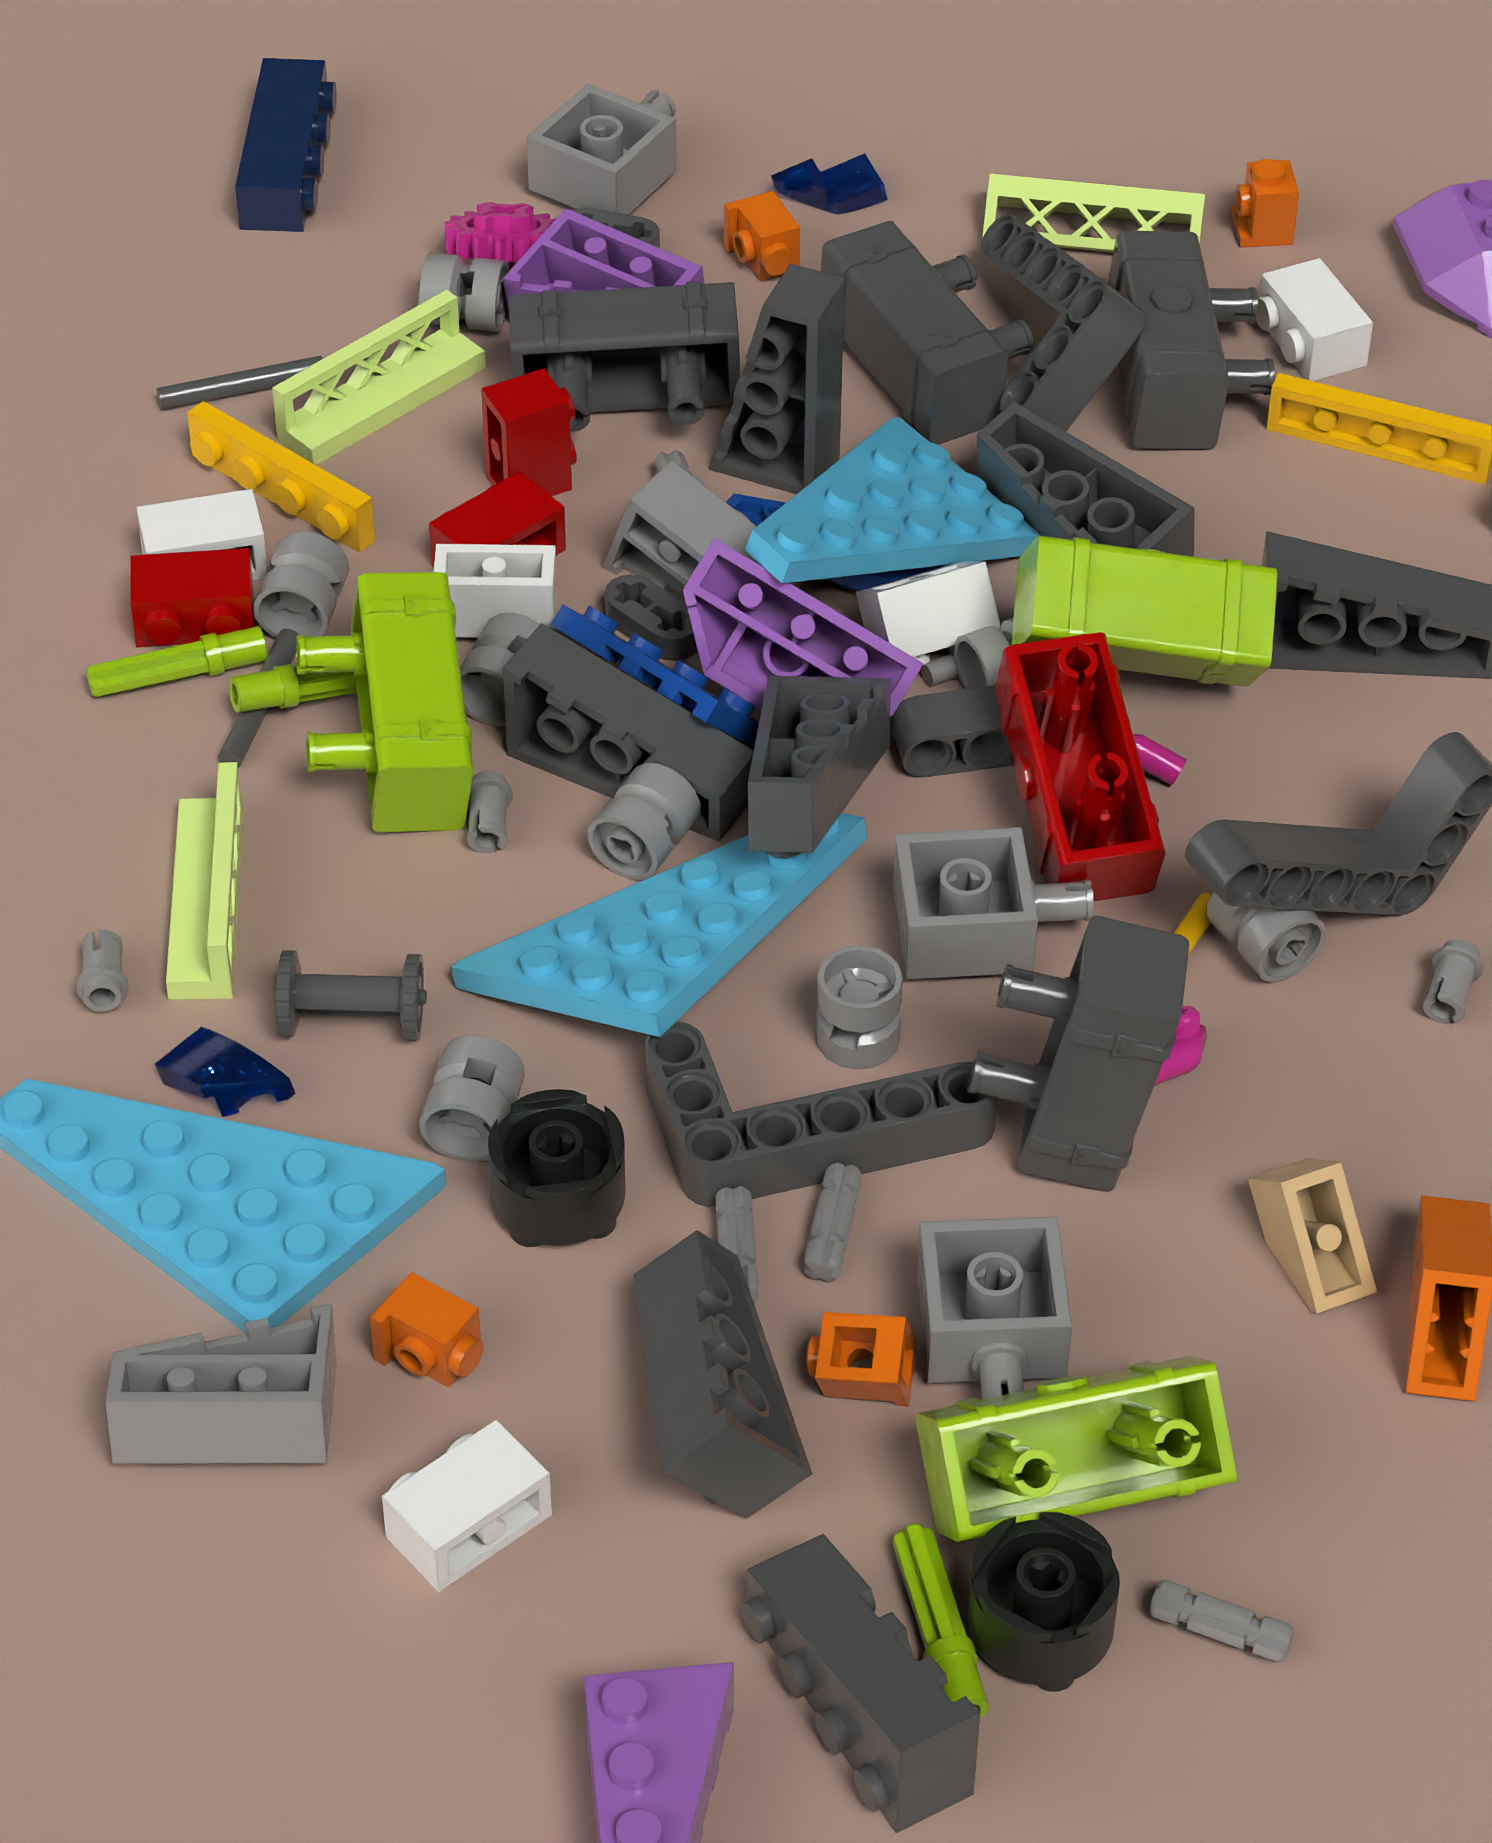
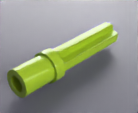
[86,626,268,697]
[229,664,357,713]
[892,1523,989,1719]

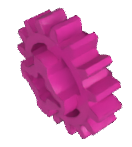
[445,202,555,270]

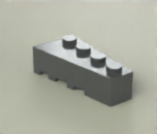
[709,263,845,494]
[977,401,1195,557]
[1262,531,1492,679]
[503,623,754,842]
[748,676,891,858]
[633,1230,812,1519]
[741,1534,980,1833]

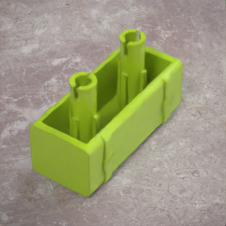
[1011,535,1277,687]
[296,572,473,832]
[915,1356,1237,1542]

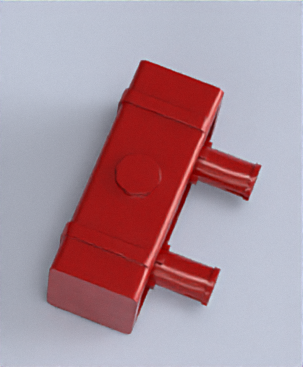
[995,632,1166,901]

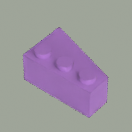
[503,208,705,310]
[584,1662,734,1843]

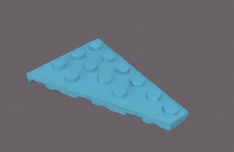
[745,417,1042,583]
[0,1078,446,1333]

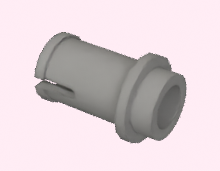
[467,771,513,853]
[76,930,128,1012]
[1423,940,1484,1024]

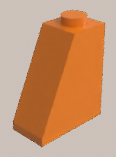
[1405,1195,1492,1401]

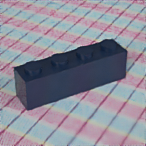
[235,58,337,232]

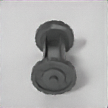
[274,950,427,1040]

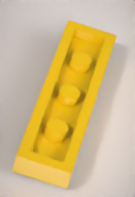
[1266,373,1492,485]
[187,401,375,553]

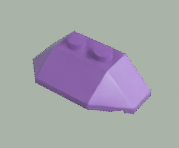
[1393,180,1492,338]
[683,538,924,717]

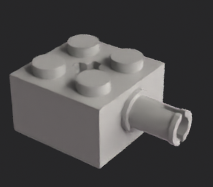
[527,83,677,215]
[893,827,1094,980]
[917,1217,1072,1399]

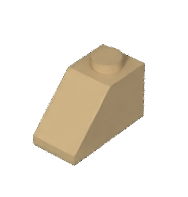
[1248,1158,1378,1314]

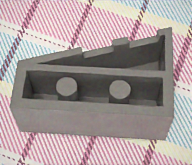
[602,461,803,598]
[105,1303,337,1464]

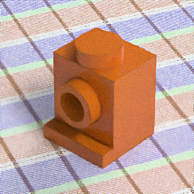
[1231,159,1299,248]
[724,191,800,282]
[370,1272,484,1388]
[807,1312,918,1407]

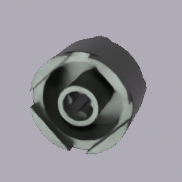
[488,1089,626,1247]
[968,1512,1120,1692]

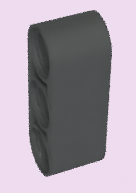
[890,685,1015,777]

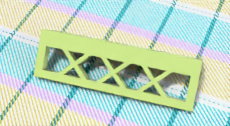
[982,174,1205,253]
[272,290,486,465]
[166,762,243,1000]

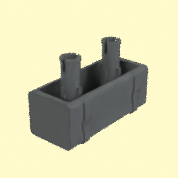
[821,221,1034,445]
[1108,231,1275,449]
[509,281,740,432]
[967,916,1189,1192]

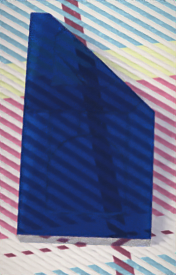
[771,153,888,215]
[155,1026,296,1117]

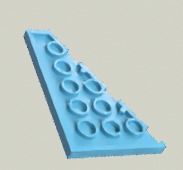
[451,813,868,1037]

